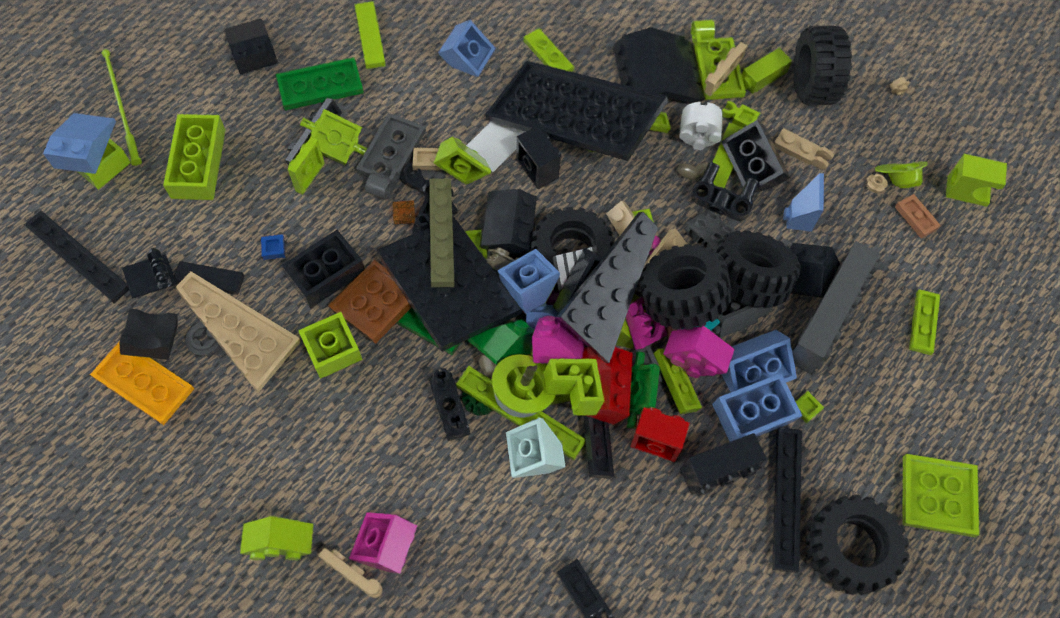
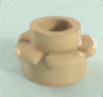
[890,77,910,95]
[867,174,888,193]

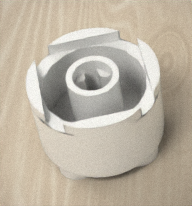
[680,102,723,150]

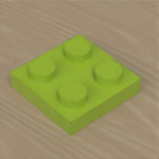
[288,137,325,195]

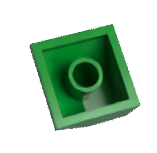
[468,320,535,365]

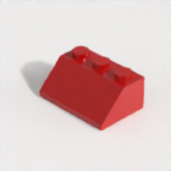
[582,347,633,425]

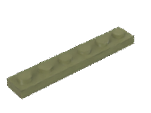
[430,179,454,287]

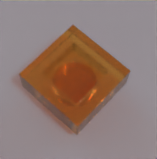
[393,200,415,224]

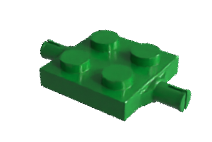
[626,352,660,429]

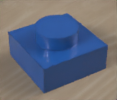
[261,234,286,260]

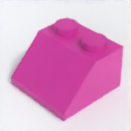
[532,316,585,363]
[349,512,417,574]

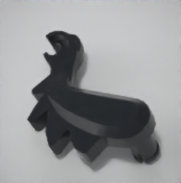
[401,163,457,234]

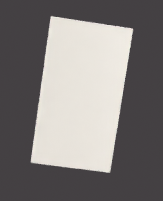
[466,122,525,172]

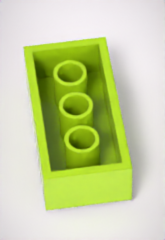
[163,114,226,200]

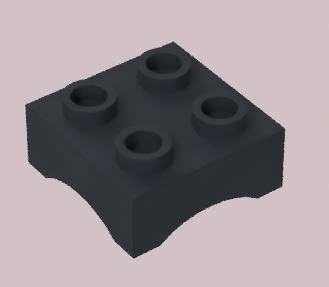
[119,308,178,360]

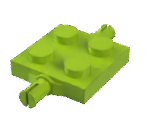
[300,109,368,165]

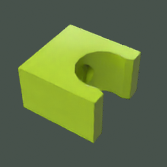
[946,154,1007,207]

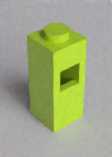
[742,48,792,94]

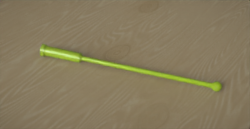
[102,49,142,166]

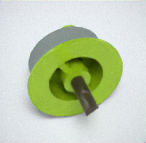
[492,355,556,418]

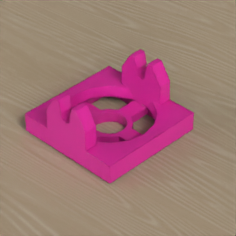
[626,297,667,350]

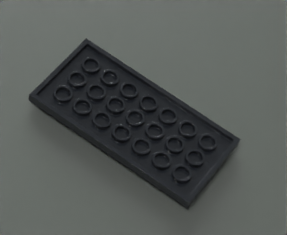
[485,60,668,161]

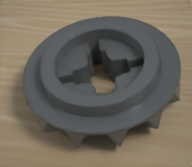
[185,322,219,357]

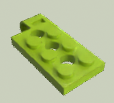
[691,20,746,100]

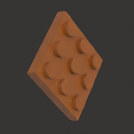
[328,260,411,344]

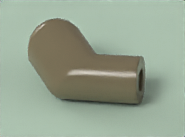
[677,162,707,180]

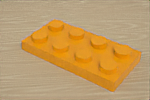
[90,341,194,426]

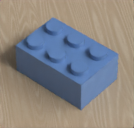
[712,373,802,442]

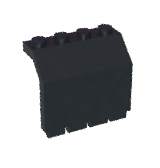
[613,27,705,103]

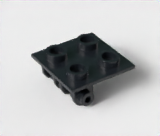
[122,248,178,299]

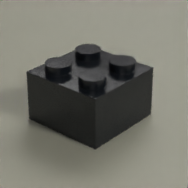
[516,126,562,189]

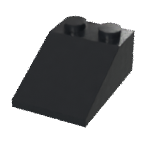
[224,18,278,75]

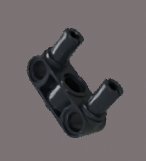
[691,162,759,221]
[429,368,471,442]

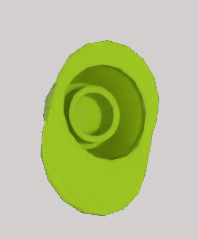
[875,161,928,188]

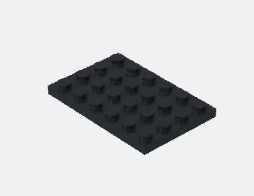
[377,217,522,352]

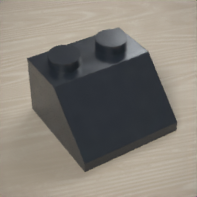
[790,243,840,298]

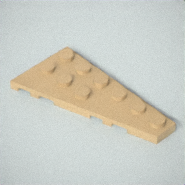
[176,271,301,393]

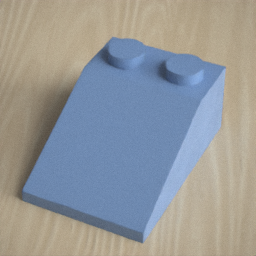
[43,113,116,174]

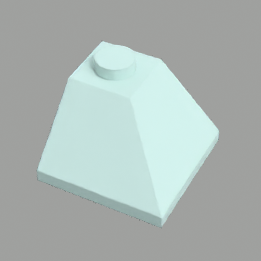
[506,418,565,478]

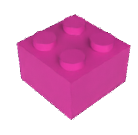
[663,326,735,378]

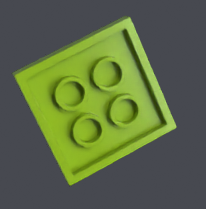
[902,454,979,537]

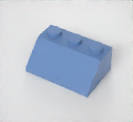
[721,330,797,392]

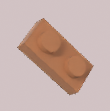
[895,194,941,239]

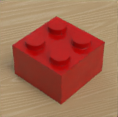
[630,407,690,462]

